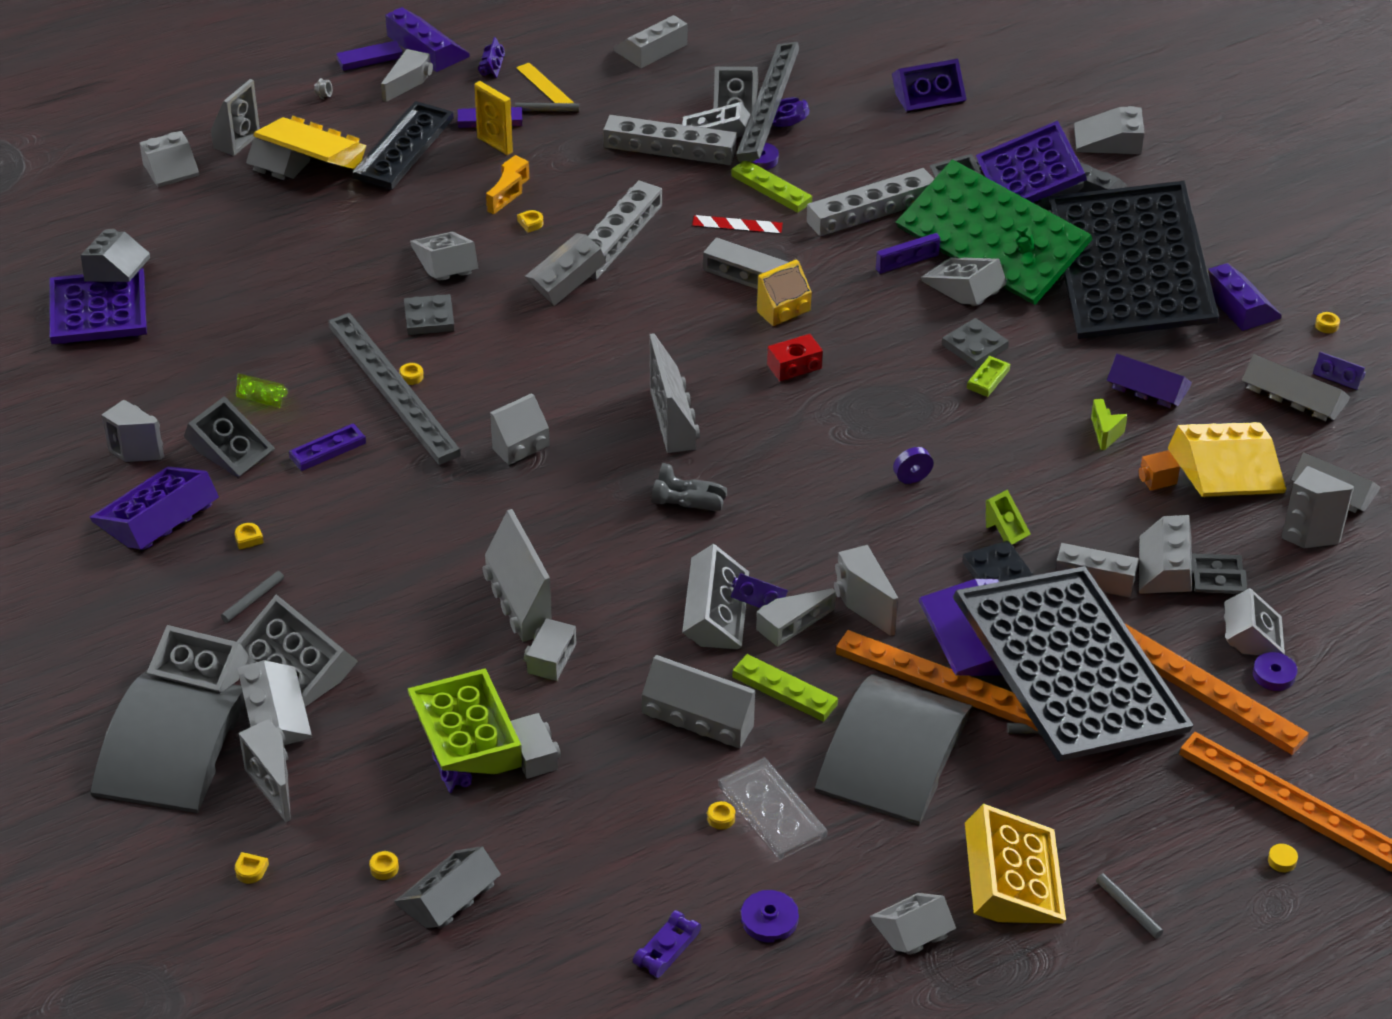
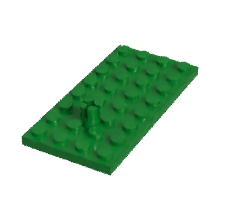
[896,159,1093,305]

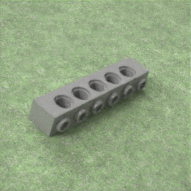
[603,115,736,165]
[807,168,934,237]
[588,180,662,280]

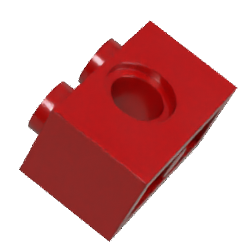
[767,334,823,381]

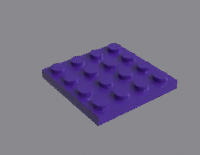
[976,121,1087,203]
[50,268,147,344]

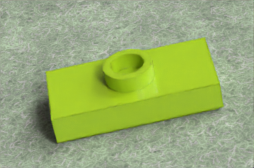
[967,356,1011,397]

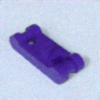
[632,910,701,978]

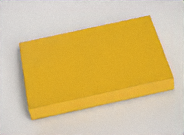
[474,81,513,155]

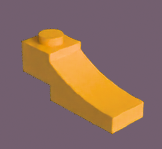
[486,155,530,214]

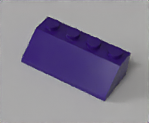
[385,7,470,72]

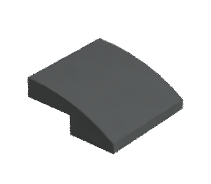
[1191,554,1247,594]

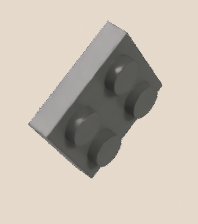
[404,294,455,335]
[942,318,1009,368]

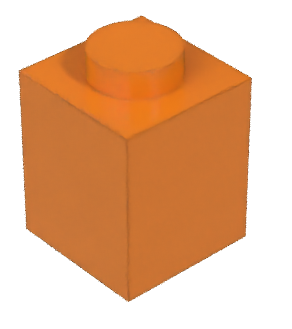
[1138,450,1180,491]

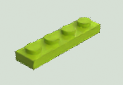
[731,161,812,213]
[732,654,838,722]

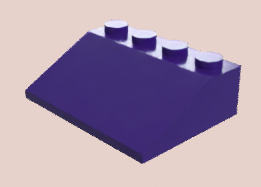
[90,466,219,550]
[918,579,1003,676]

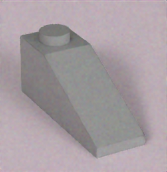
[381,49,433,102]
[683,102,751,138]
[756,588,836,647]

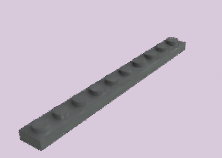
[736,41,799,162]
[328,313,461,465]

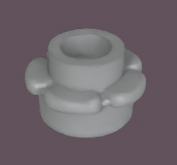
[314,78,333,99]

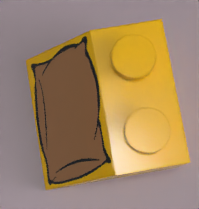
[757,259,812,326]

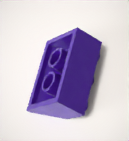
[892,59,967,111]
[1207,263,1282,331]
[1106,353,1192,408]

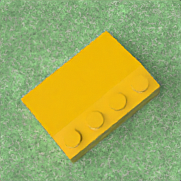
[253,116,366,169]
[1168,422,1286,497]
[965,804,1066,923]

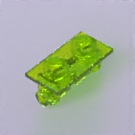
[236,373,288,407]

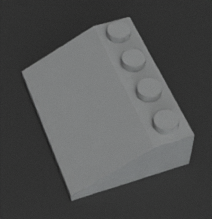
[650,334,700,453]
[482,509,552,642]
[237,594,358,707]

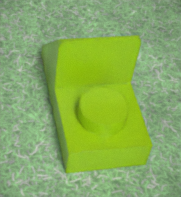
[1091,399,1127,450]
[986,489,1031,545]

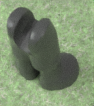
[651,463,727,511]

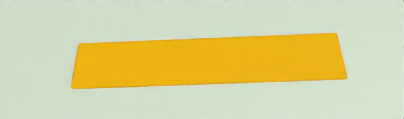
[516,63,574,103]

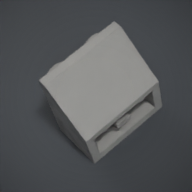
[102,400,164,462]

